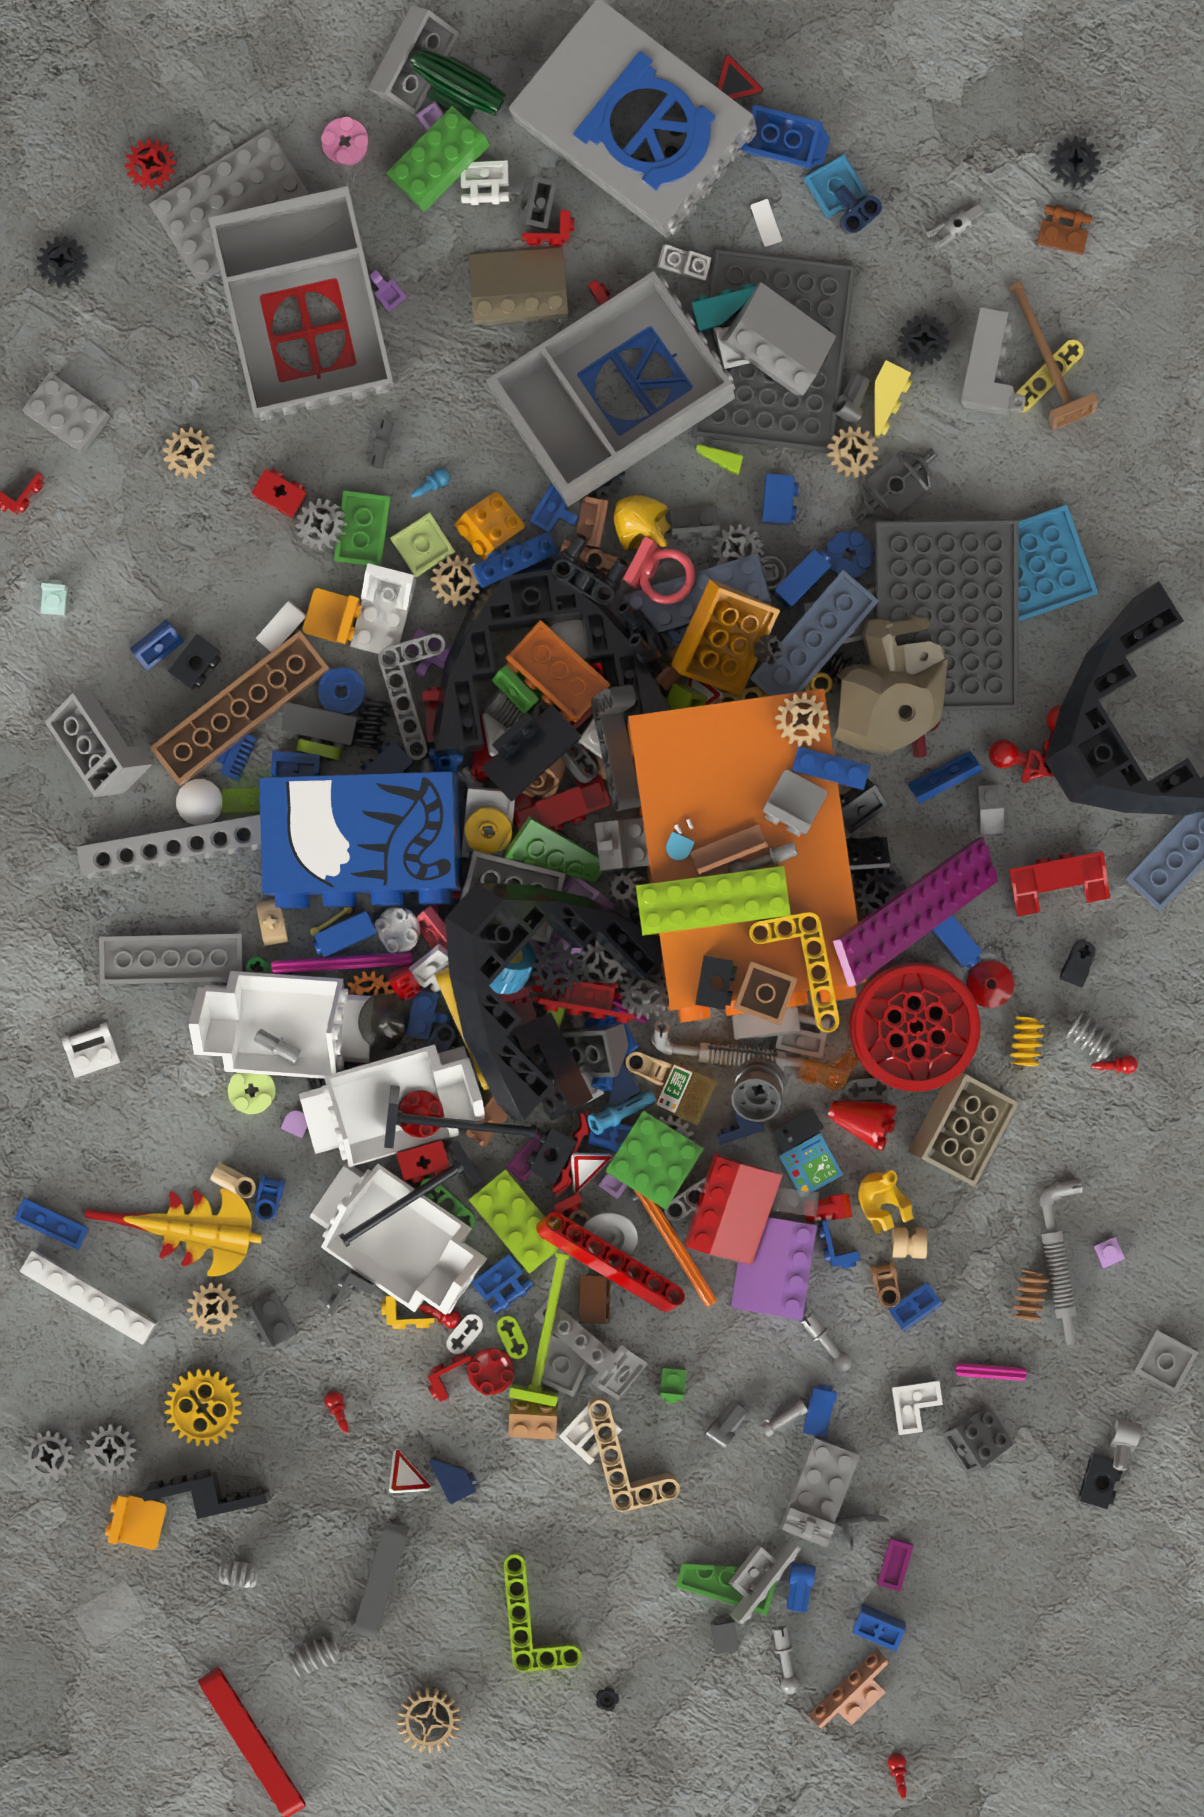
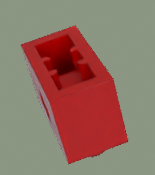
[251,468,308,520]
[396,1140,451,1184]

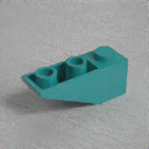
[691,283,757,333]

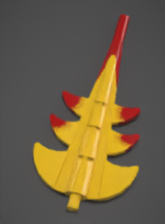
[85,1188,262,1277]

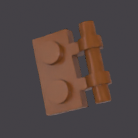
[1036,204,1092,255]

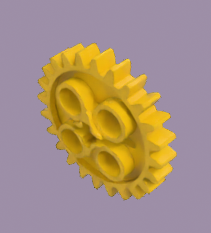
[164,1369,242,1446]

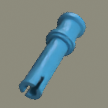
[588,1090,656,1135]

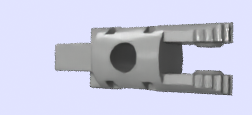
[926,204,984,250]

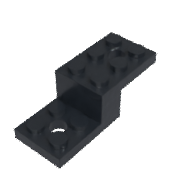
[142,1469,271,1519]

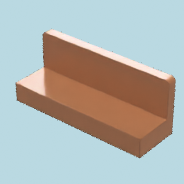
[690,824,768,875]

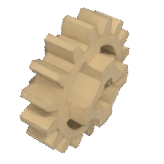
[826,426,879,478]
[163,427,215,479]
[430,555,480,607]
[775,693,829,747]
[187,1282,239,1334]

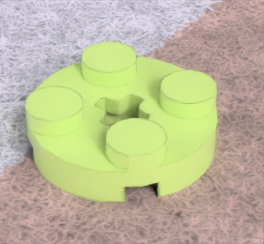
[228,1072,276,1114]

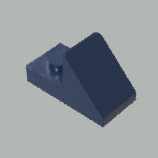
[717,1110,765,1145]

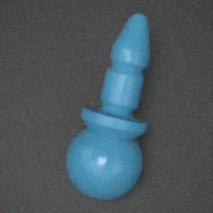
[411,468,450,497]

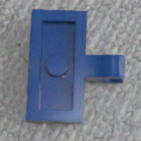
[529,483,579,533]
[406,990,452,1040]

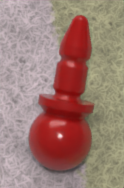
[1091,1055,1138,1074]
[419,1305,461,1329]
[324,1391,348,1434]
[887,1753,907,1799]

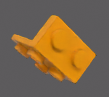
[454,492,525,561]
[302,588,363,646]
[105,1493,167,1550]

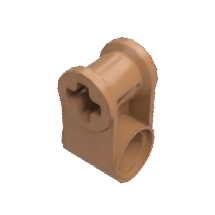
[870,1260,900,1307]

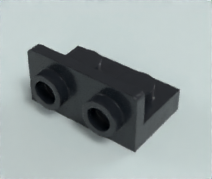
[839,778,889,834]

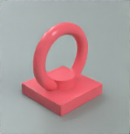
[623,537,696,604]
[417,891,462,950]

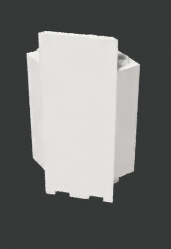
[189,971,373,1079]
[299,1045,485,1167]
[310,1162,487,1315]

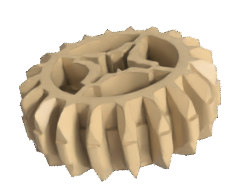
[397,1688,461,1753]

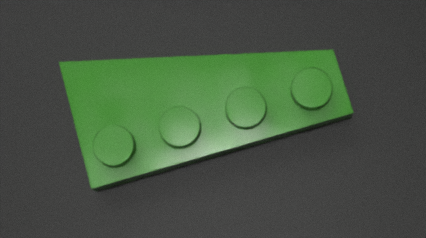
[503,816,603,882]
[675,1564,777,1615]

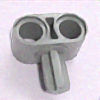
[1109,1419,1142,1470]

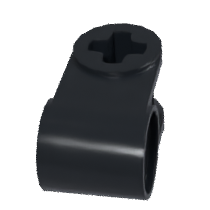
[1059,940,1095,988]

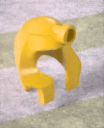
[613,494,671,551]
[858,1170,914,1234]

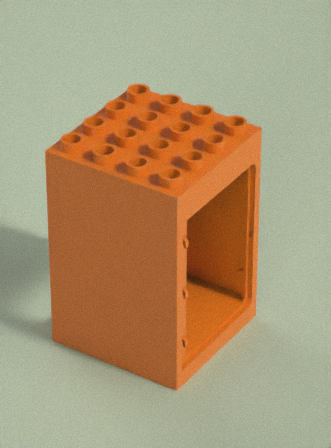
[628,688,866,1023]

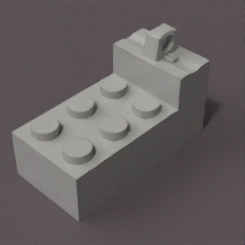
[961,307,1026,417]
[45,691,152,797]
[595,818,650,871]
[780,1436,860,1547]

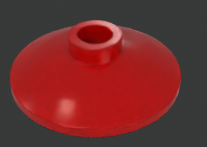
[966,961,1014,1008]

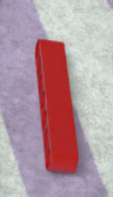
[536,1212,685,1312]
[197,1667,306,1817]

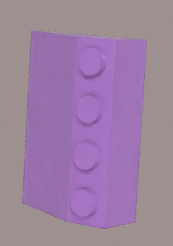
[731,1217,817,1320]

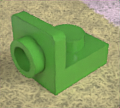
[660,1367,686,1403]

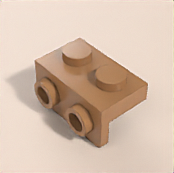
[508,1399,558,1440]

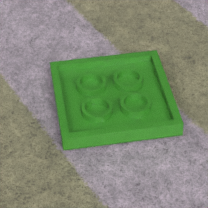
[605,1111,704,1210]

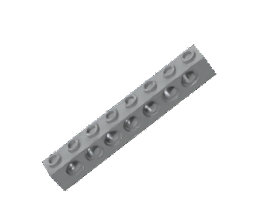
[77,815,261,879]

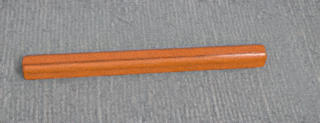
[634,1190,717,1307]

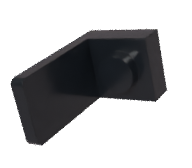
[771,1108,824,1153]

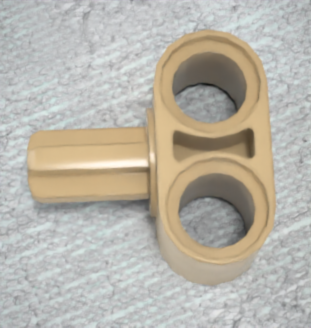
[256,898,288,946]

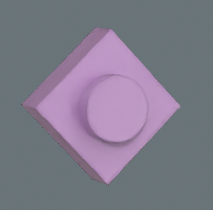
[1093,1237,1125,1268]

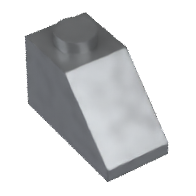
[976,784,1004,835]

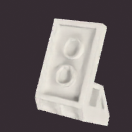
[350,563,416,659]

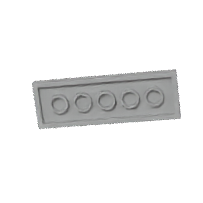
[99,934,243,984]

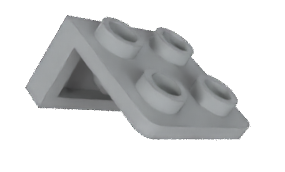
[762,770,827,837]

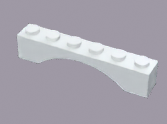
[20,1250,158,1345]

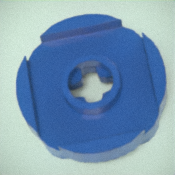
[825,531,873,578]
[318,668,366,715]

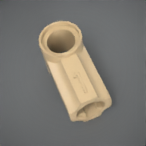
[210,1162,258,1198]

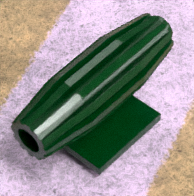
[410,48,506,120]

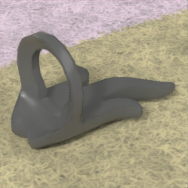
[835,1514,889,1552]

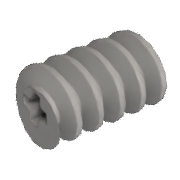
[1066,1011,1119,1062]
[289,1633,342,1677]

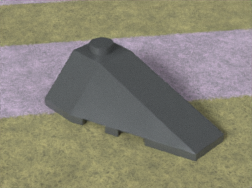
[560,1023,628,1078]

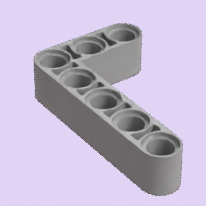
[378,633,447,760]

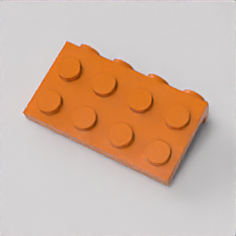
[505,620,611,724]

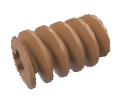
[1011,1269,1050,1321]

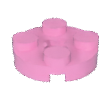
[321,117,369,166]

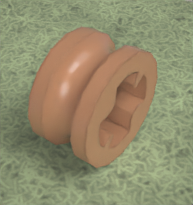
[569,1209,590,1227]

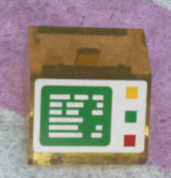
[654,1062,717,1125]

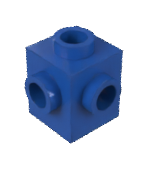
[429,748,463,775]

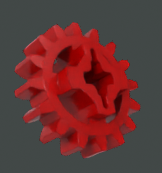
[125,138,177,191]

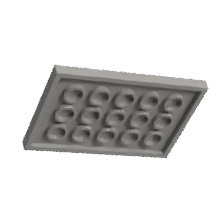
[149,129,310,285]

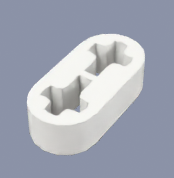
[447,1314,483,1354]

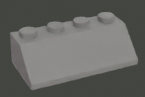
[368,5,459,116]

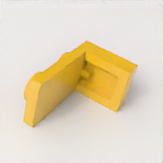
[381,1295,435,1329]

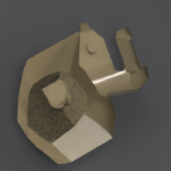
[833,615,947,754]

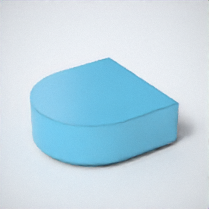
[666,832,695,861]

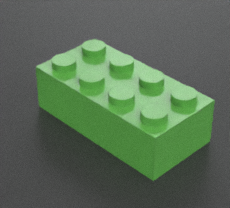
[386,106,490,212]

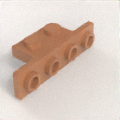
[809,1649,889,1728]

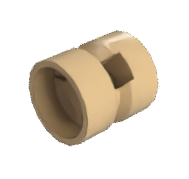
[892,1227,927,1259]

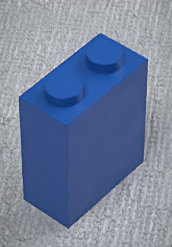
[773,549,832,611]
[313,911,378,957]
[930,915,982,968]

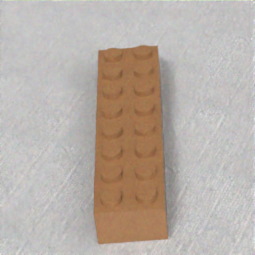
[149,631,330,786]

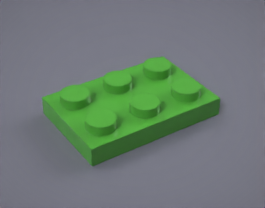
[334,490,391,567]

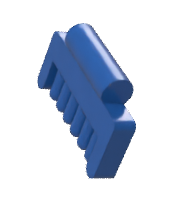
[216,734,257,781]

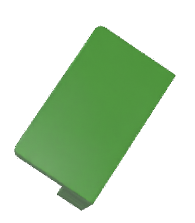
[492,665,542,714]

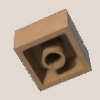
[733,961,798,1025]

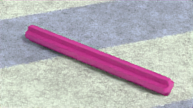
[271,952,413,974]

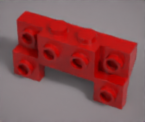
[513,761,611,831]
[1008,851,1111,917]

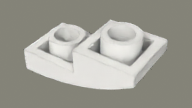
[657,244,712,281]
[256,600,307,652]

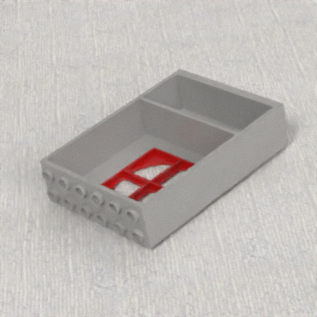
[208,186,394,421]

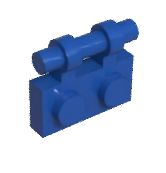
[471,1253,534,1314]

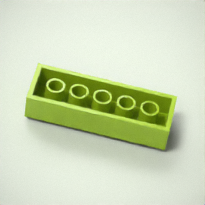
[636,866,791,936]

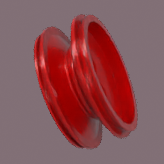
[850,962,981,1092]

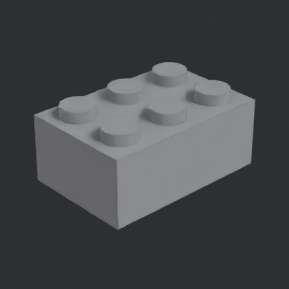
[22,372,110,455]

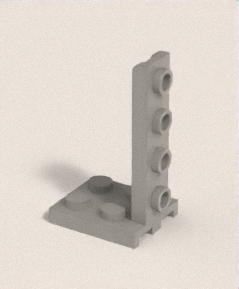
[534,1297,648,1400]

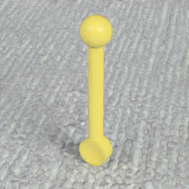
[310,907,353,936]

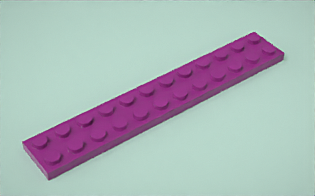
[833,837,998,987]

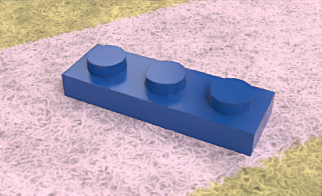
[792,747,870,790]
[908,751,982,804]
[14,1198,89,1250]

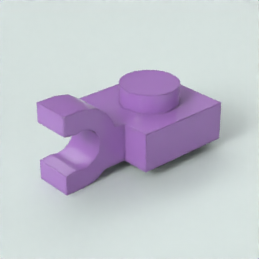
[369,270,407,312]

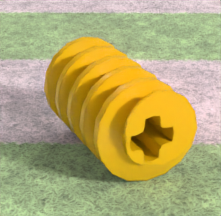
[1010,1016,1045,1067]

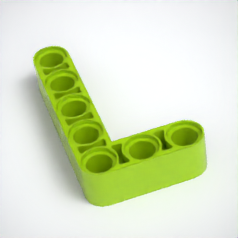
[504,1552,582,1672]

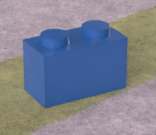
[762,474,799,526]

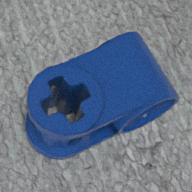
[255,1174,286,1221]

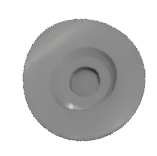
[583,1212,638,1264]

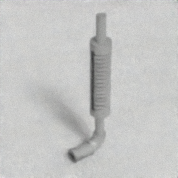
[651,1020,812,1071]
[1040,1178,1082,1345]

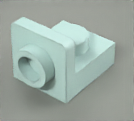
[40,579,68,615]

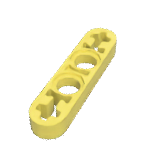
[1016,340,1084,412]

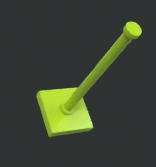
[509,1252,570,1407]

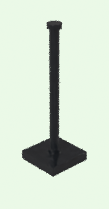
[384,1086,536,1149]
[339,1140,482,1248]

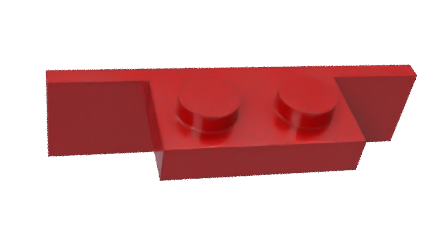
[539,982,635,1024]

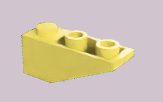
[874,360,912,439]

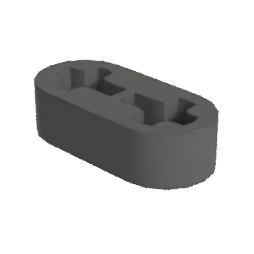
[844,1078,890,1101]

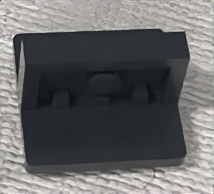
[846,836,891,878]

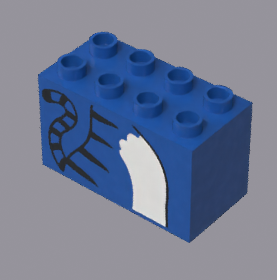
[259,772,463,909]

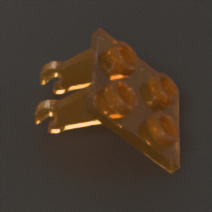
[797,1048,859,1090]

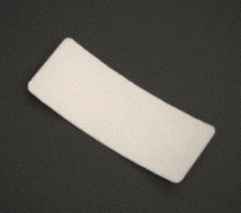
[751,199,782,247]

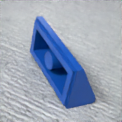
[130,620,184,671]

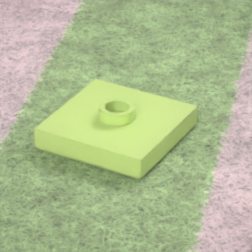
[390,512,456,578]

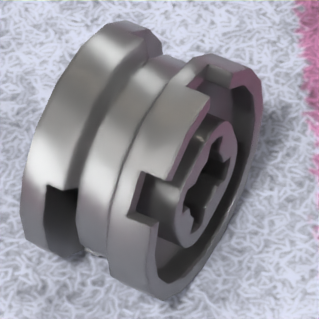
[760,556,787,591]

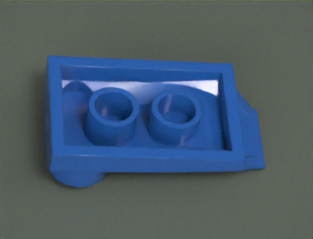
[741,104,830,169]

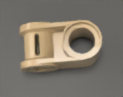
[624,1051,672,1087]

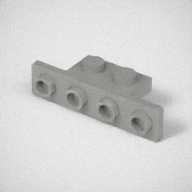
[728,1540,801,1624]

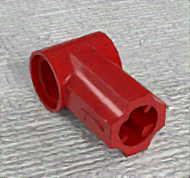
[803,1193,853,1222]

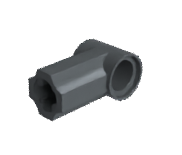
[832,373,871,425]
[704,1400,749,1450]

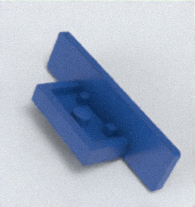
[472,532,559,588]

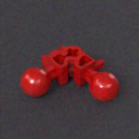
[988,705,1061,783]

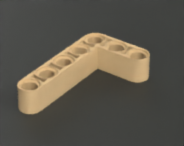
[588,1395,680,1512]

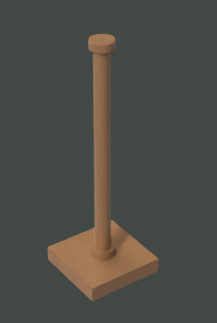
[1009,281,1098,431]

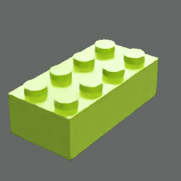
[469,1169,559,1274]

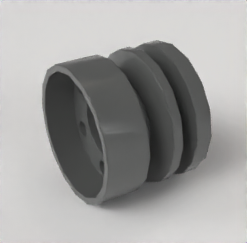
[731,1058,785,1122]

